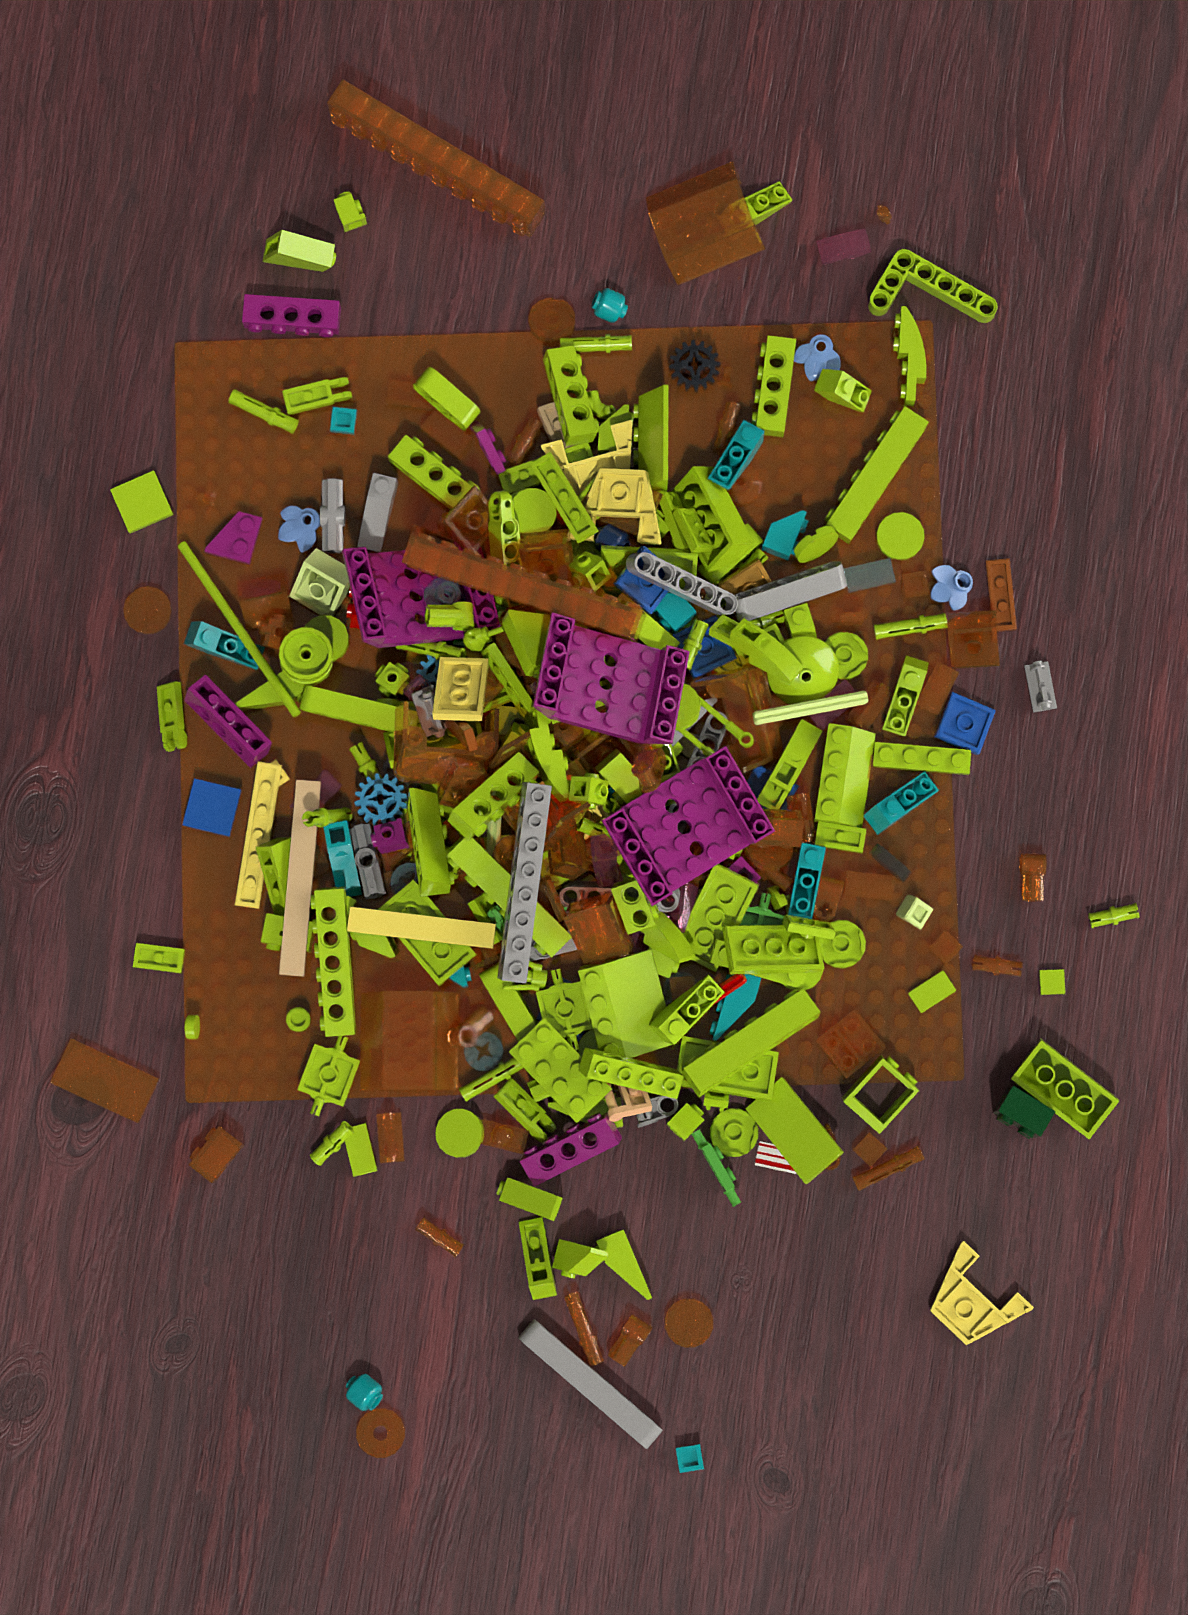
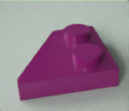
[469,420,506,475]
[205,511,263,565]

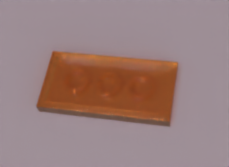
[50,1039,160,1123]

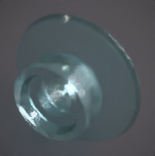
[424,577,466,605]

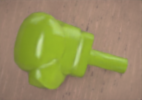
[463,626,504,652]

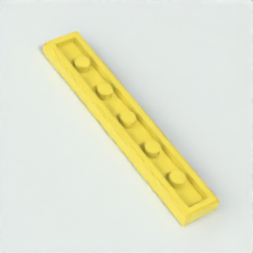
[235,761,283,909]
[347,907,496,949]

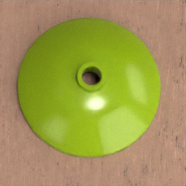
[767,635,839,705]

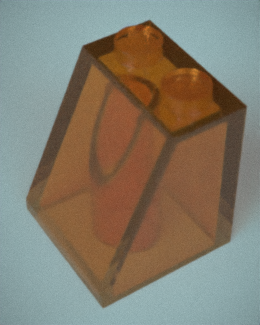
[563,892,634,965]

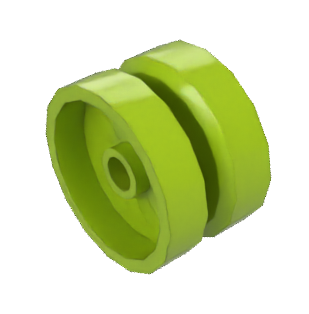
[279,627,333,686]

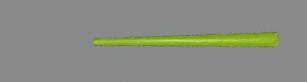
[178,541,301,717]

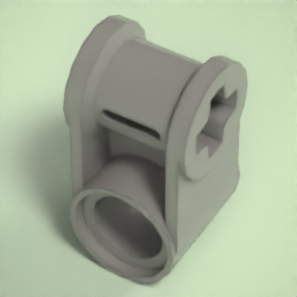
[636,1095,679,1128]

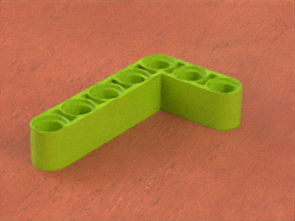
[868,249,998,323]

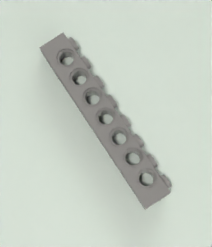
[497,782,552,983]

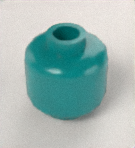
[591,288,628,323]
[346,1374,383,1411]

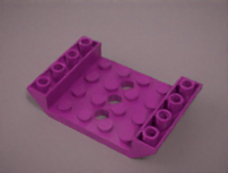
[342,537,500,648]
[533,612,690,744]
[602,746,775,906]

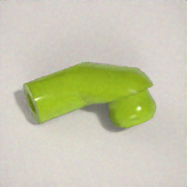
[587,390,616,420]

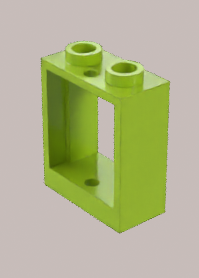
[842,1055,919,1134]

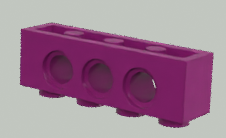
[242,294,341,337]
[184,675,272,768]
[520,1113,622,1187]

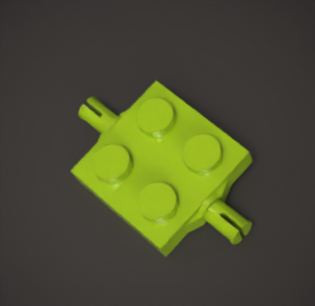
[536,969,593,1051]
[297,1036,361,1116]

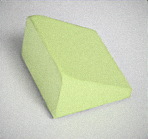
[896,894,933,930]

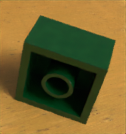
[993,1086,1056,1139]

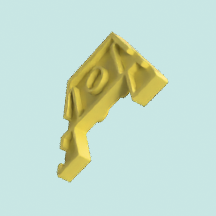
[541,420,632,508]
[570,468,661,545]
[930,1241,1034,1345]

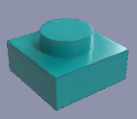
[330,407,357,435]
[676,1444,704,1473]

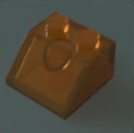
[519,529,575,590]
[948,610,1000,669]
[570,731,642,789]

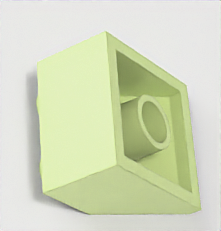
[289,548,350,616]

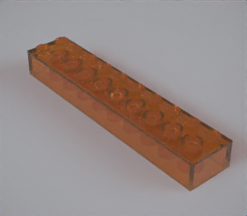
[327,79,545,238]
[402,533,646,643]

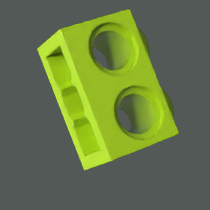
[611,877,660,935]

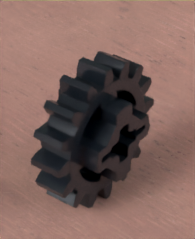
[669,340,721,393]

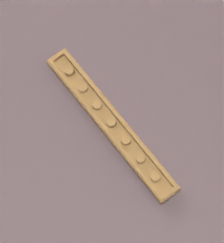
[279,780,321,977]

